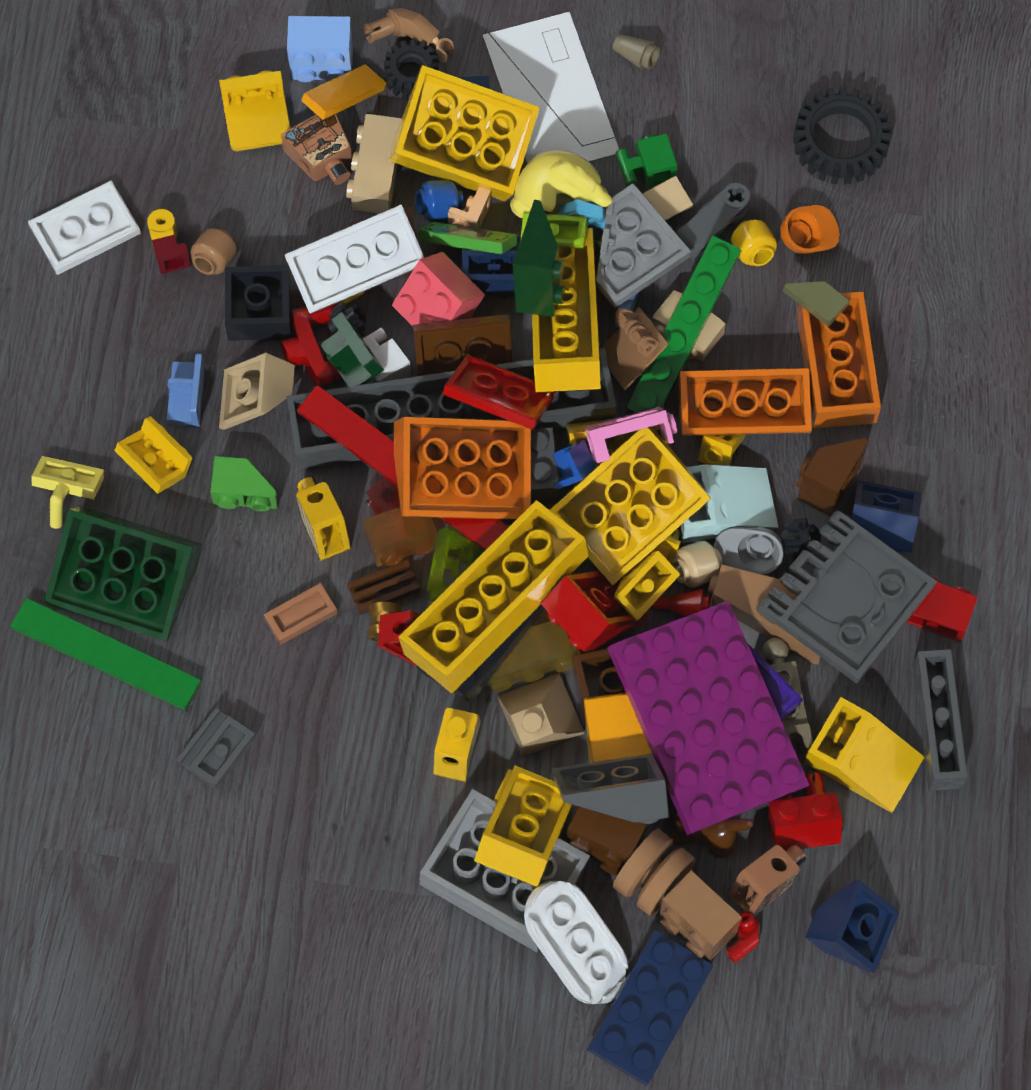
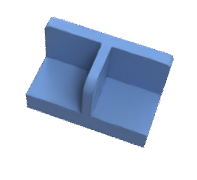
[166,353,205,427]

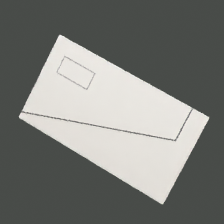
[483,12,619,163]

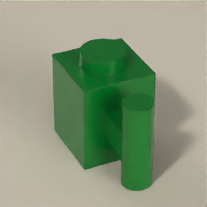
[615,134,677,187]

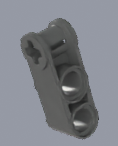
[676,182,750,263]

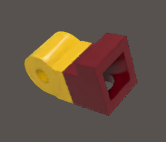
[147,209,191,274]

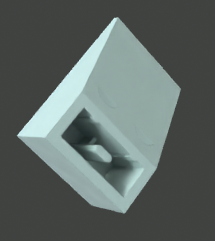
[679,465,779,544]

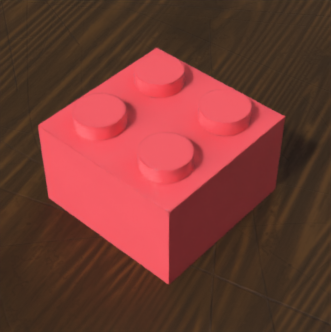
[392,252,485,327]

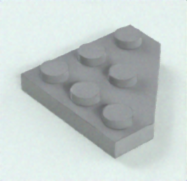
[596,184,691,308]

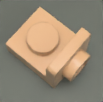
[448,187,491,229]

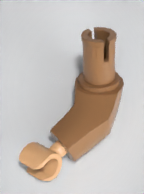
[363,8,454,63]

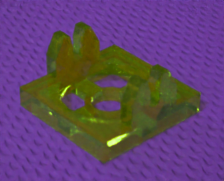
[427,528,484,603]

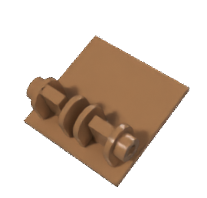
[600,307,669,390]

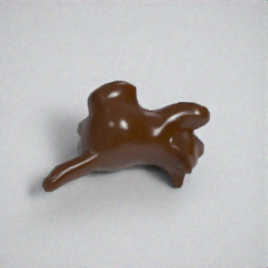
[668,807,754,857]

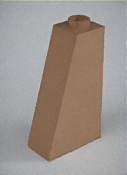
[708,564,820,665]

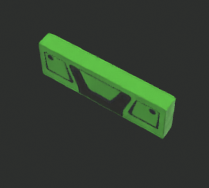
[418,222,517,254]

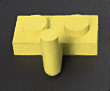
[32,456,104,529]

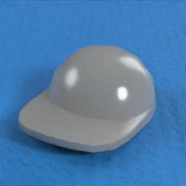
[714,527,784,575]

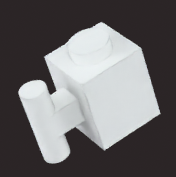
[363,328,411,384]

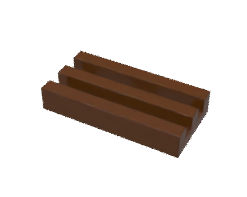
[347,559,420,615]

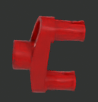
[280,304,342,387]

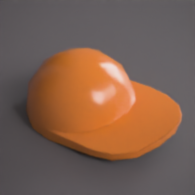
[780,205,840,254]

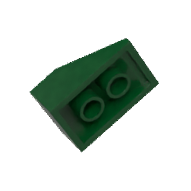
[513,200,565,317]

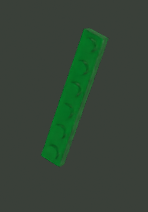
[626,235,742,413]

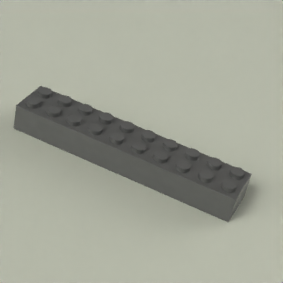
[286,348,616,470]

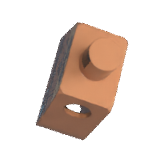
[281,114,352,185]
[728,845,806,916]

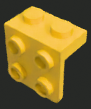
[219,70,290,151]

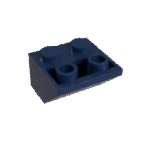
[462,237,521,296]

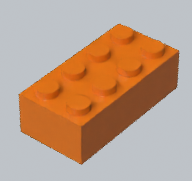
[797,292,881,429]

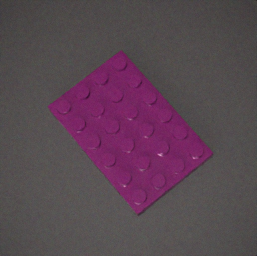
[607,601,809,835]

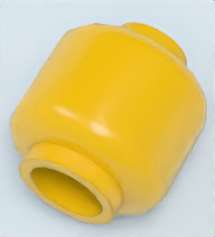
[731,219,777,266]

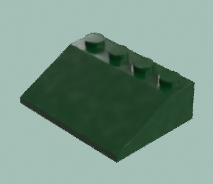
[44,506,202,641]

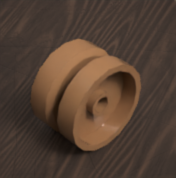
[612,828,697,917]

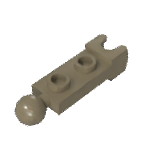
[763,637,813,754]

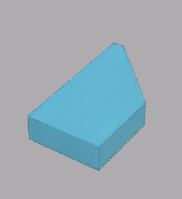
[558,199,606,230]

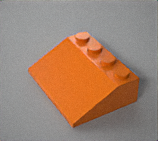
[394,417,531,520]

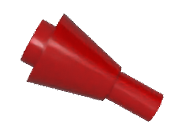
[650,589,711,616]

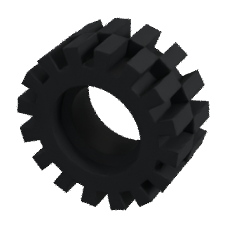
[384,40,439,100]

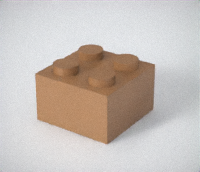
[659,871,742,962]

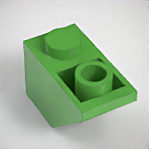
[210,456,278,511]

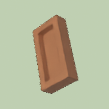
[264,583,338,645]

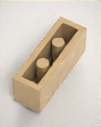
[346,114,402,214]

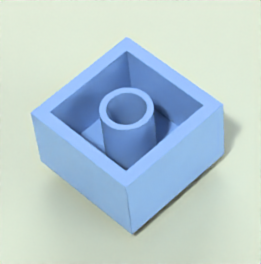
[287,16,353,82]

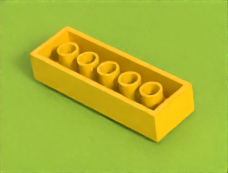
[532,228,601,392]
[399,500,588,693]

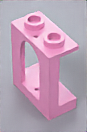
[584,407,677,463]

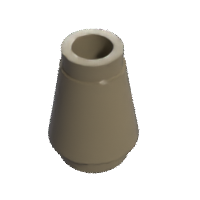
[613,34,660,70]

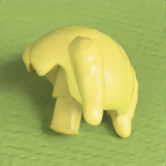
[510,149,612,218]

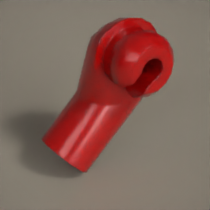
[725,912,760,964]

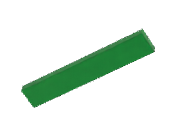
[10,598,202,712]

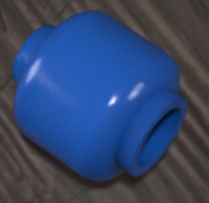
[415,180,463,221]

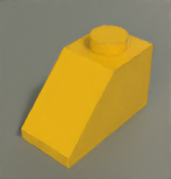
[614,551,680,621]

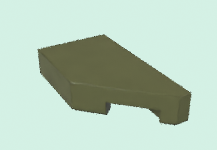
[783,281,850,327]

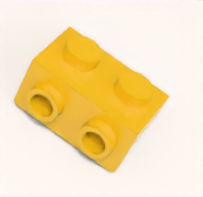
[115,416,192,494]

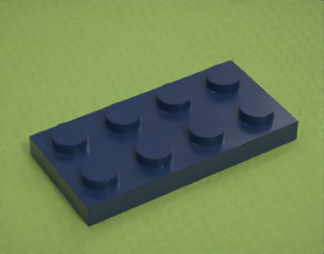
[586,930,714,1086]

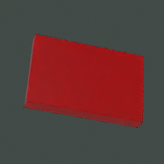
[443,355,556,430]

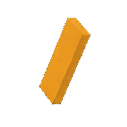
[301,64,387,120]

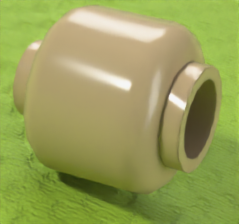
[672,541,722,588]

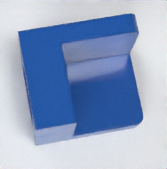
[552,440,597,490]

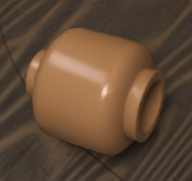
[190,228,237,275]

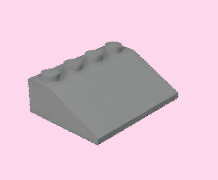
[420,789,590,952]

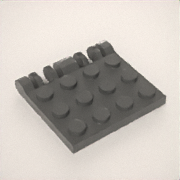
[756,511,937,684]

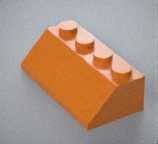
[678,368,812,436]

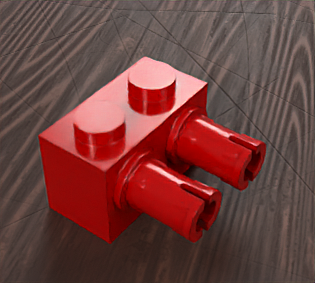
[768,772,842,851]

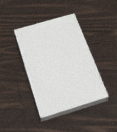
[28,180,141,275]

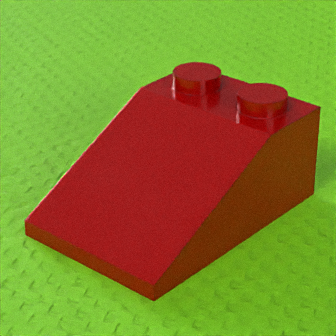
[540,571,649,652]

